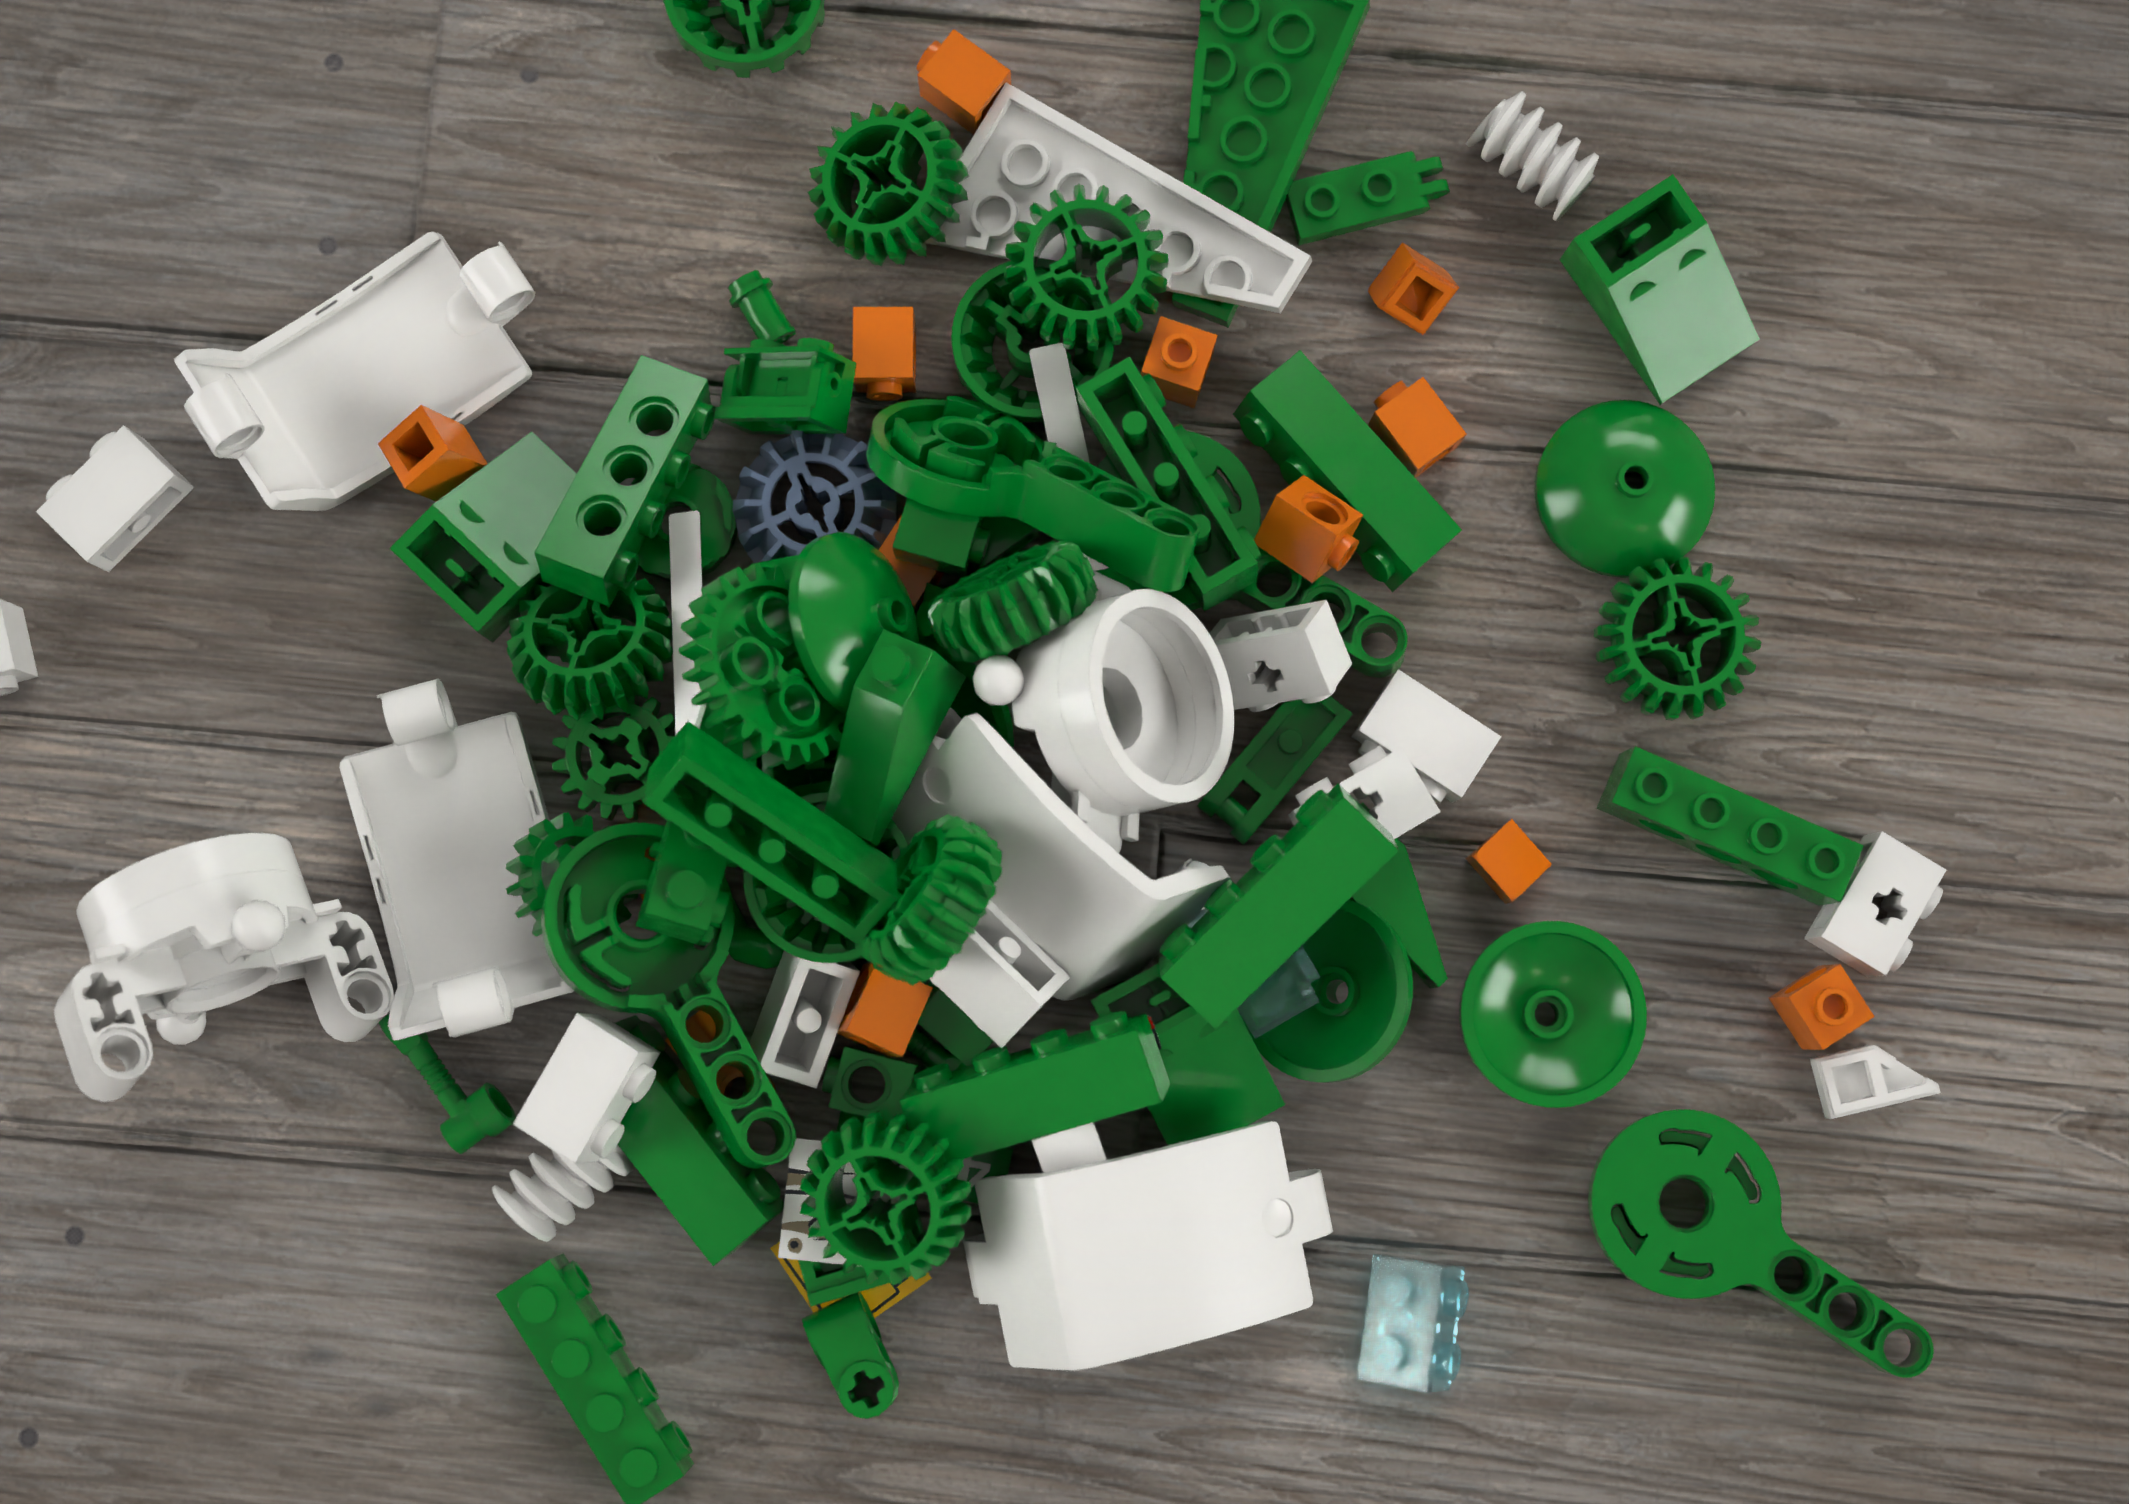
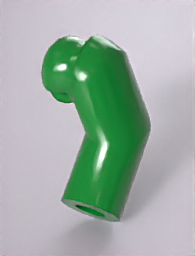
[728,899,784,969]

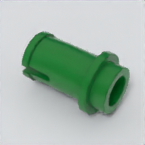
[728,270,796,344]

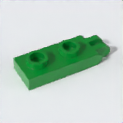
[1285,151,1450,246]

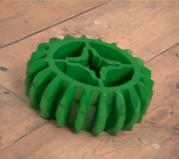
[807,102,969,267]
[1003,184,1169,351]
[927,540,1098,663]
[1594,557,1762,721]
[506,577,673,721]
[859,814,1002,986]
[799,1111,972,1286]

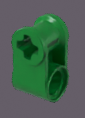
[802,1292,900,1419]

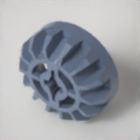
[733,430,898,563]

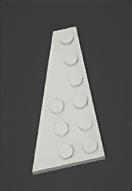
[925,82,1312,313]

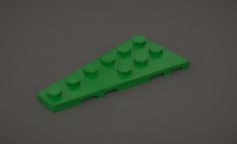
[1172,0,1370,328]

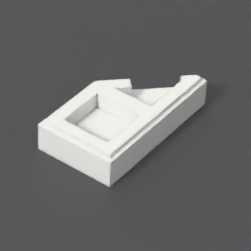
[1810,1045,1941,1119]

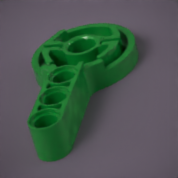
[866,396,1200,592]
[1096,431,1408,678]
[541,822,796,1169]
[1588,1109,1934,1378]

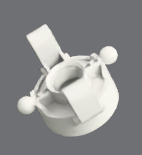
[973,570,1234,853]
[54,833,394,1102]

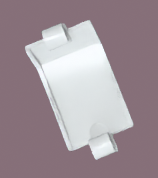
[174,231,535,511]
[339,678,574,1040]
[892,708,1230,1001]
[963,1121,1333,1371]

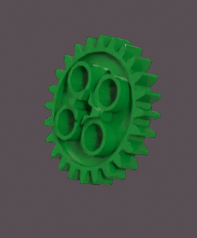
[679,563,847,770]

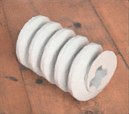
[1466,91,1599,221]
[492,1144,633,1242]

